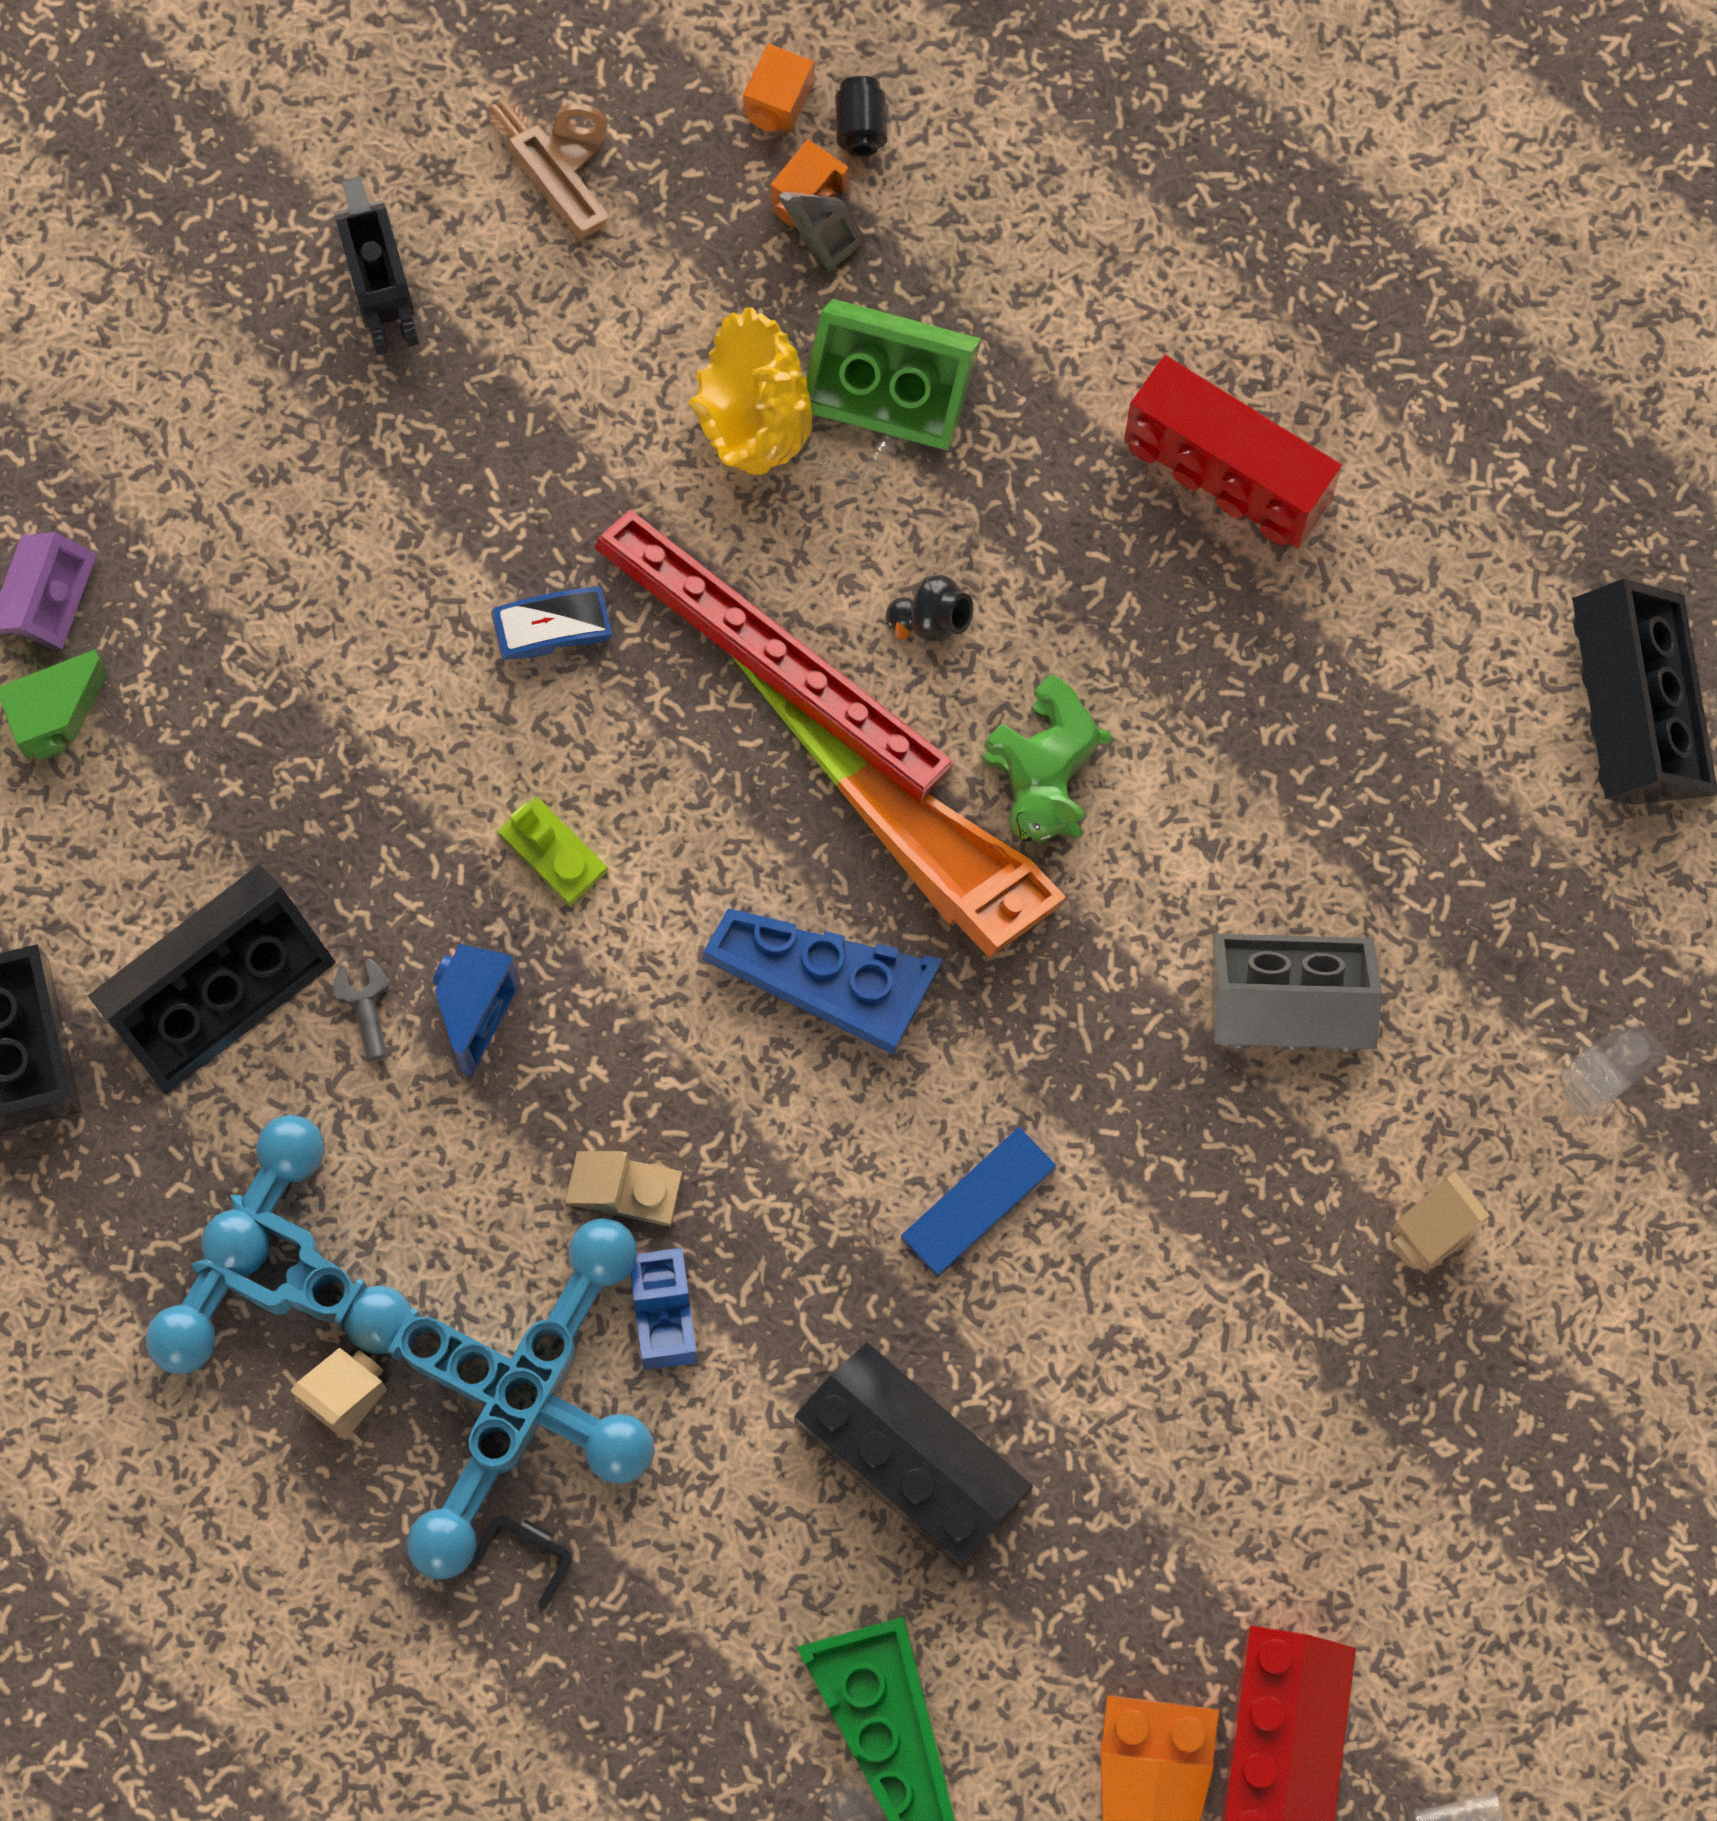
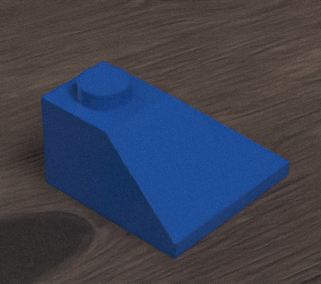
[433,944,521,1077]

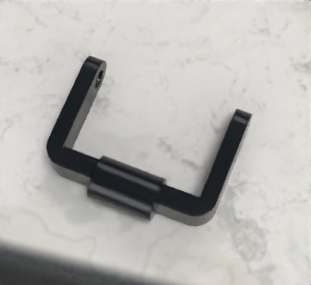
[467,1515,572,1610]

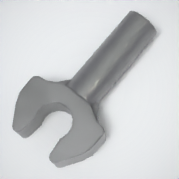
[333,959,389,1062]

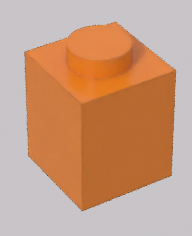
[743,43,815,133]

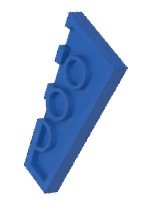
[702,908,943,1055]

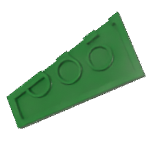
[796,1617,957,1821]

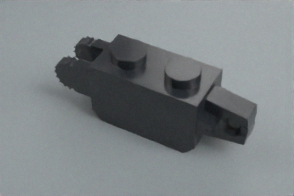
[334,177,419,355]

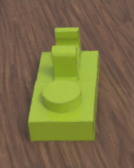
[497,796,608,907]

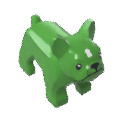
[983,674,1112,843]

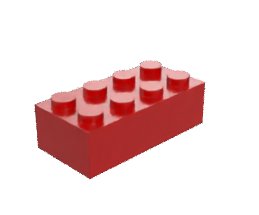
[1124,354,1343,549]

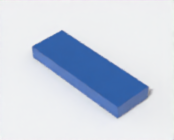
[900,1127,1057,1278]

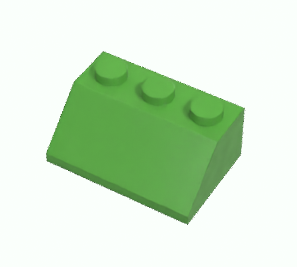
[806,299,981,451]

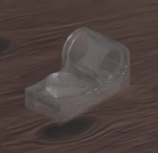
[1551,1013,1669,1126]

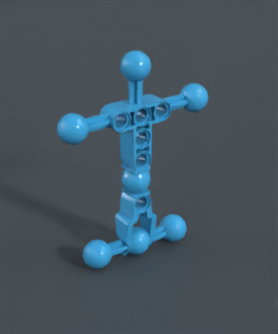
[146,1115,655,1580]

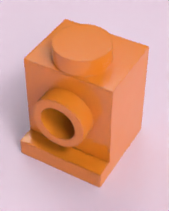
[770,139,849,227]

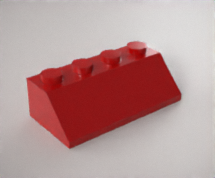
[1220,1625,1356,1821]

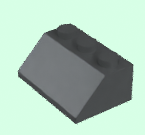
[1212,933,1382,1052]

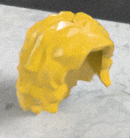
[688,307,813,475]

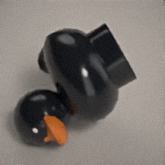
[886,575,974,641]

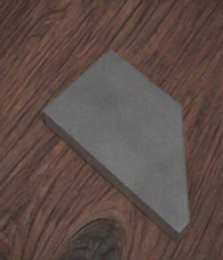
[778,192,867,273]

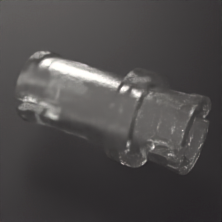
[1413,1791,1504,1821]

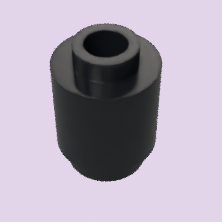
[835,76,888,157]

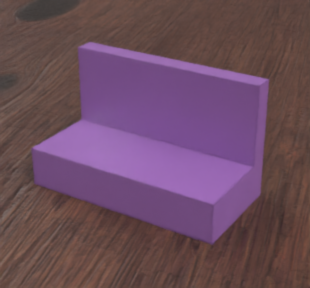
[0,532,97,650]

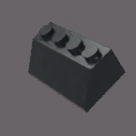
[1572,578,1717,805]
[87,864,336,1095]
[794,1342,1033,1570]

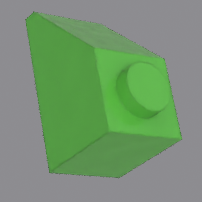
[0,649,107,759]

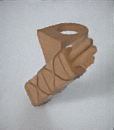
[489,100,608,239]

